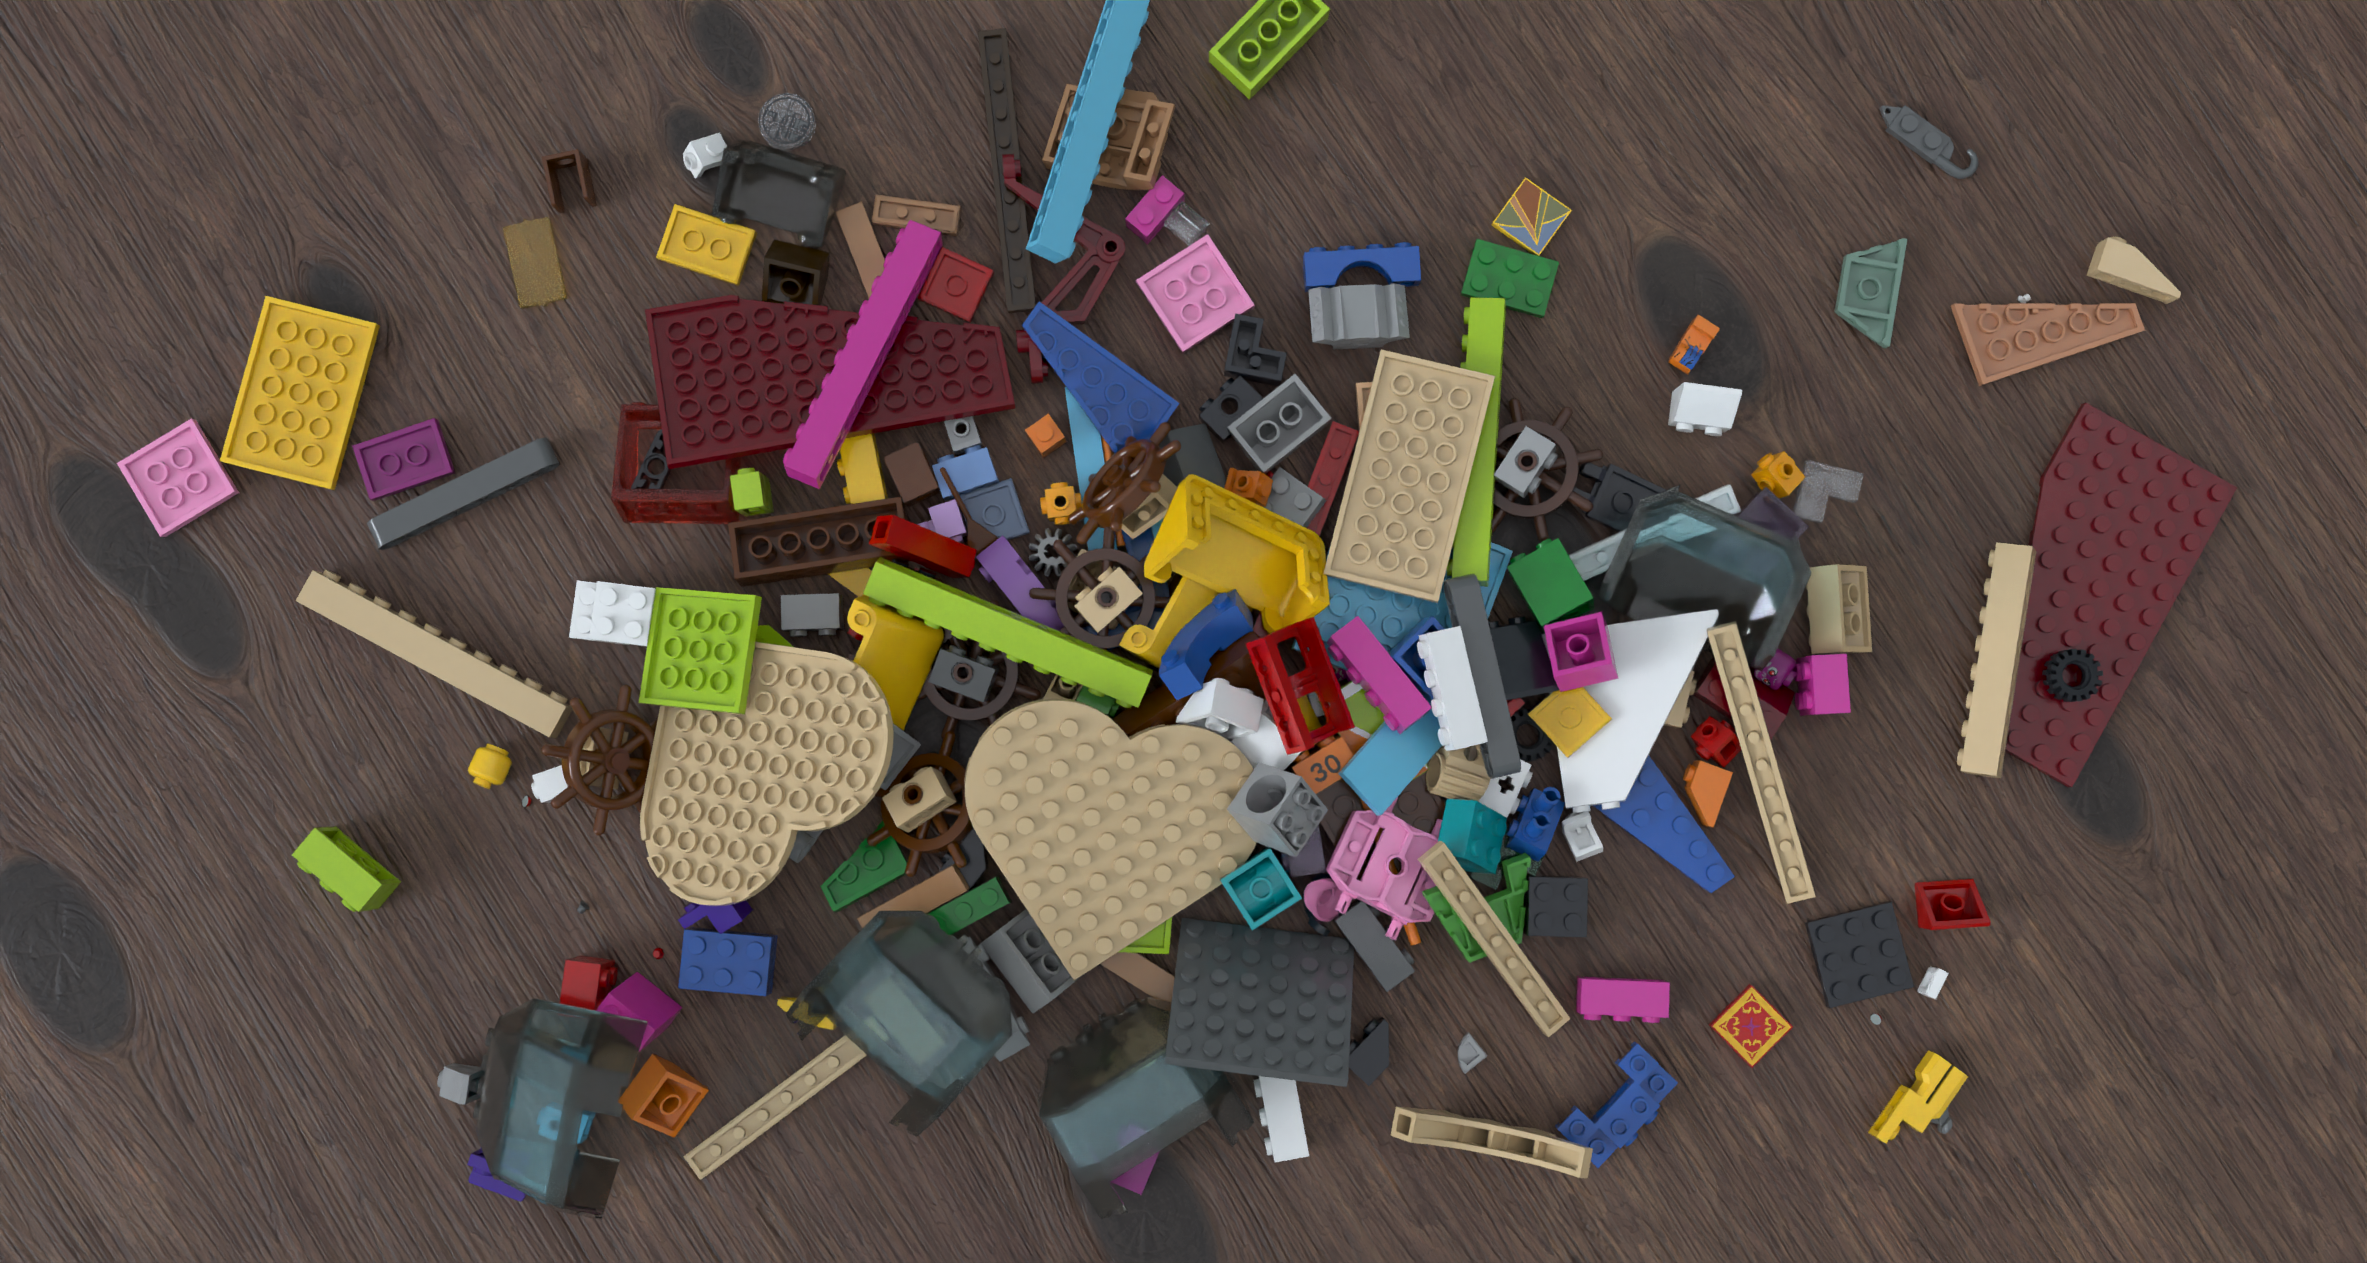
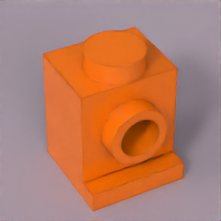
[1224,468,1273,507]

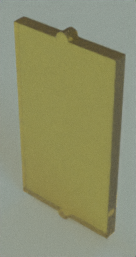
[503,217,567,309]

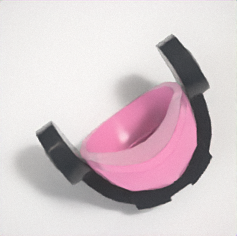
[1302,873,1341,937]

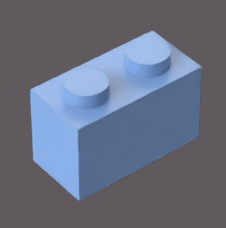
[932,445,999,501]

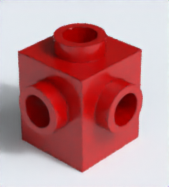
[1690,716,1741,768]

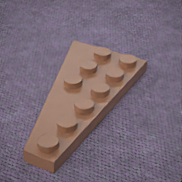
[1951,303,2145,386]

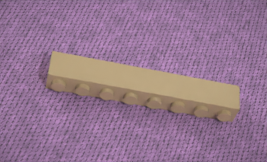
[1957,542,2036,779]

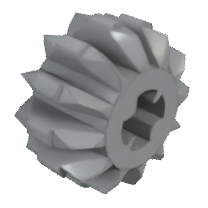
[1029,528,1077,577]

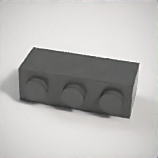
[1333,900,1415,992]

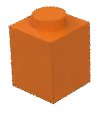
[1025,413,1067,458]

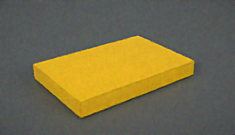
[656,204,757,286]

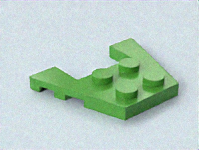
[1422,853,1531,963]

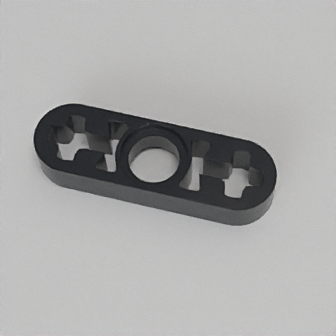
[630,429,672,507]

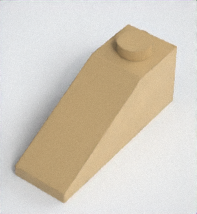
[2086,236,2181,304]

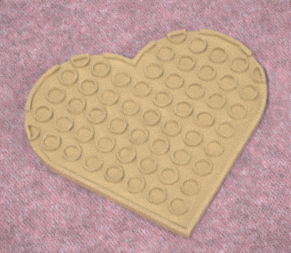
[640,642,894,906]
[964,698,1256,980]

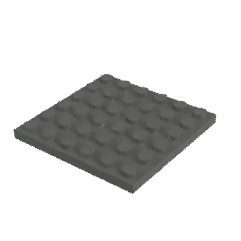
[1164,918,1354,1087]

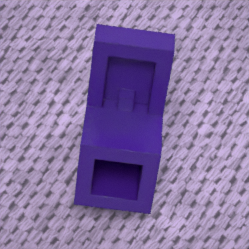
[678,900,753,934]

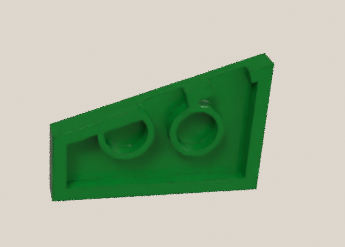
[820,821,907,913]

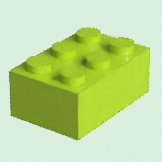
[292,826,401,912]

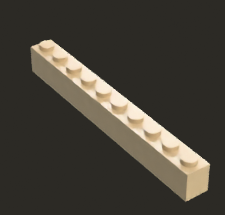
[296,569,573,738]

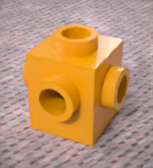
[1751,451,1805,501]
[1040,482,1082,525]

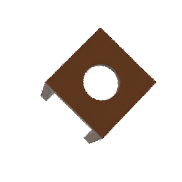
[541,149,597,214]
[884,442,941,507]

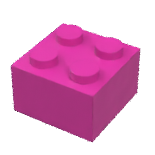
[1544,612,1619,692]
[1793,654,1851,716]

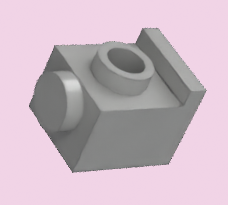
[944,416,983,455]

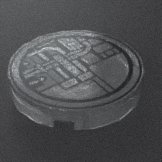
[758,93,816,151]

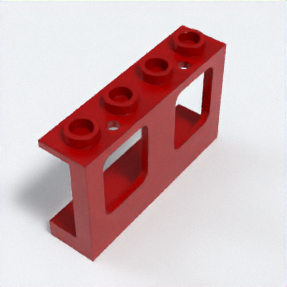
[1245,617,1355,755]

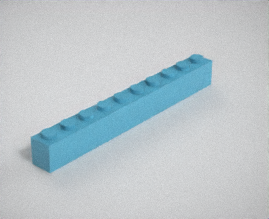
[1026,0,1150,263]

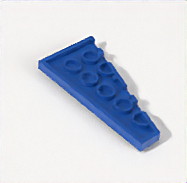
[1022,301,1180,454]
[1561,756,1735,893]

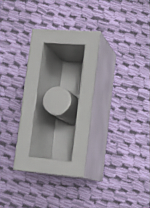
[781,593,844,637]

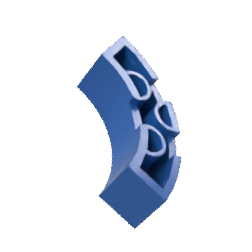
[1159,589,1253,700]

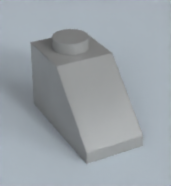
[437,1063,487,1105]

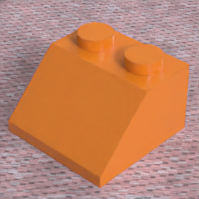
[618,1053,709,1138]

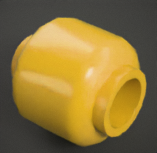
[468,744,512,789]

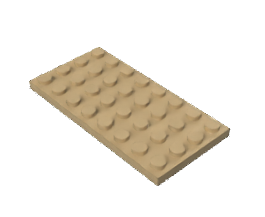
[1323,349,1495,603]

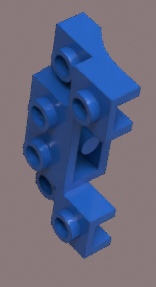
[1554,1041,1678,1168]

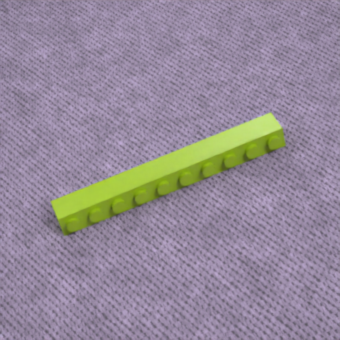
[1447,297,1506,587]
[863,557,1153,708]

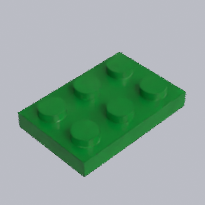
[1460,239,1559,318]

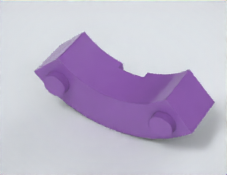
[976,535,1072,636]

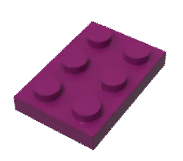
[352,418,455,501]

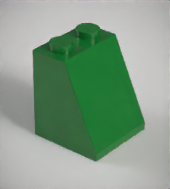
[1507,538,1595,634]

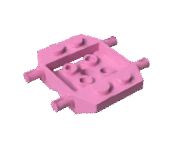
[1326,797,1442,941]

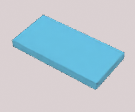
[1338,710,1442,816]

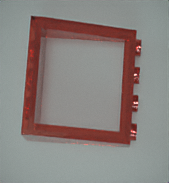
[611,402,741,524]

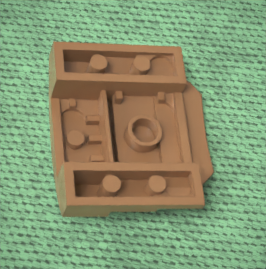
[1042,84,1175,190]

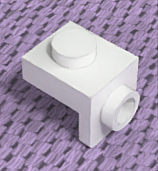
[683,132,733,179]
[1562,811,1603,862]

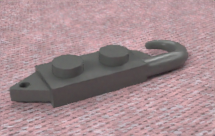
[1879,105,1978,179]

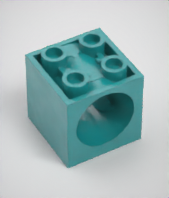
[1220,847,1302,931]

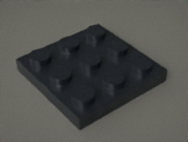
[1805,901,1914,1008]

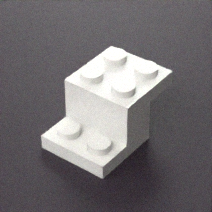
[569,580,656,646]

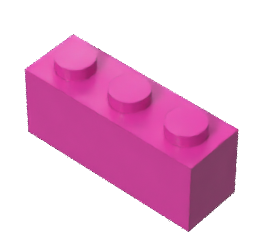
[1576,976,1670,1023]

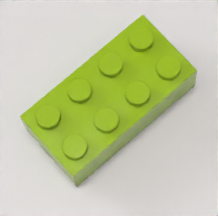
[1209,0,1330,100]

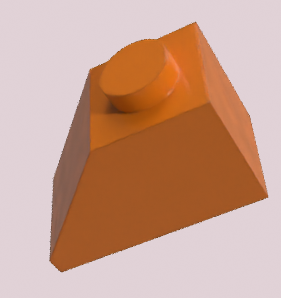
[1683,760,1733,827]

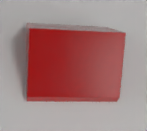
[1915,879,1991,930]

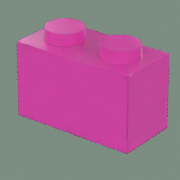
[1125,175,1184,245]

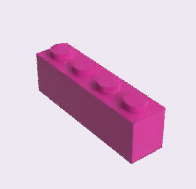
[1327,616,1432,734]

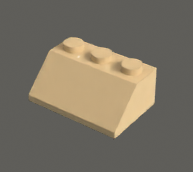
[1805,564,1872,654]

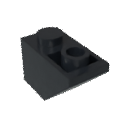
[940,827,988,892]
[1349,1017,1389,1086]

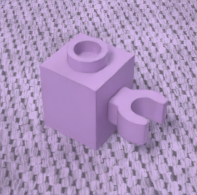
[917,499,967,543]

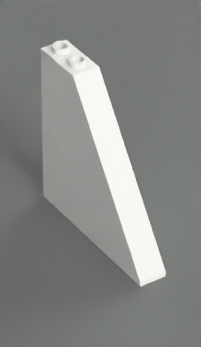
[1541,609,1719,813]

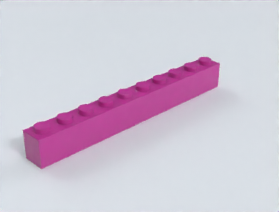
[783,220,943,489]

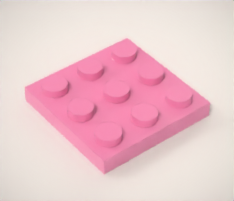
[1136,234,1255,353]
[117,418,239,537]

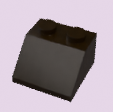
[762,239,830,306]

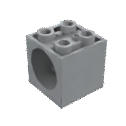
[1227,762,1328,857]

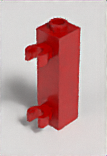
[869,515,977,578]

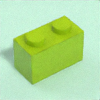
[730,468,774,517]

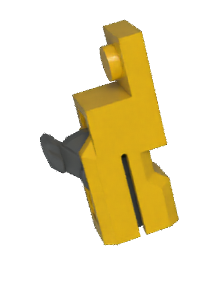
[1868,1050,1968,1143]

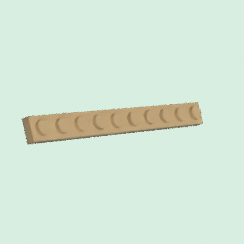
[1707,621,1816,904]

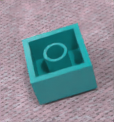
[1438,799,1507,874]

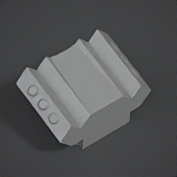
[1308,283,1410,350]

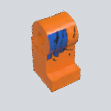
[1668,315,1720,375]

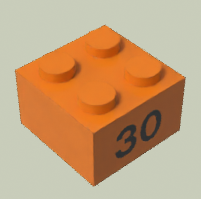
[1288,735,1354,794]

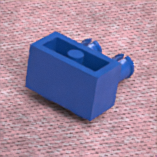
[1506,787,1565,862]

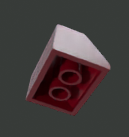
[1693,656,1795,740]

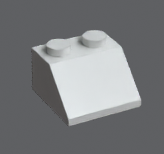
[1668,382,1742,436]
[1176,678,1264,740]

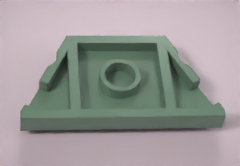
[1834,238,1907,348]

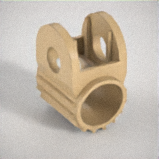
[1426,744,1490,802]

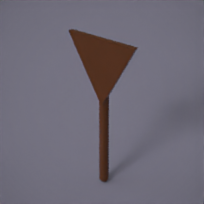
[940,467,999,560]

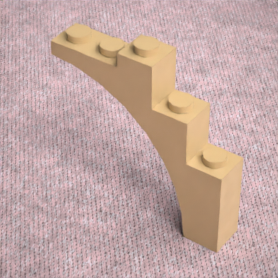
[1391,1106,1593,1178]

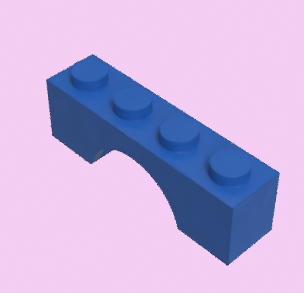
[1303,242,1421,292]

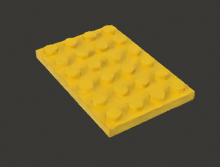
[220,296,380,491]

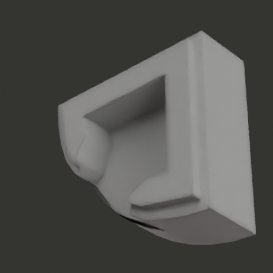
[1457,1032,1487,1074]

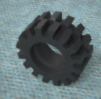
[2042,649,2103,702]
[1511,709,1553,761]

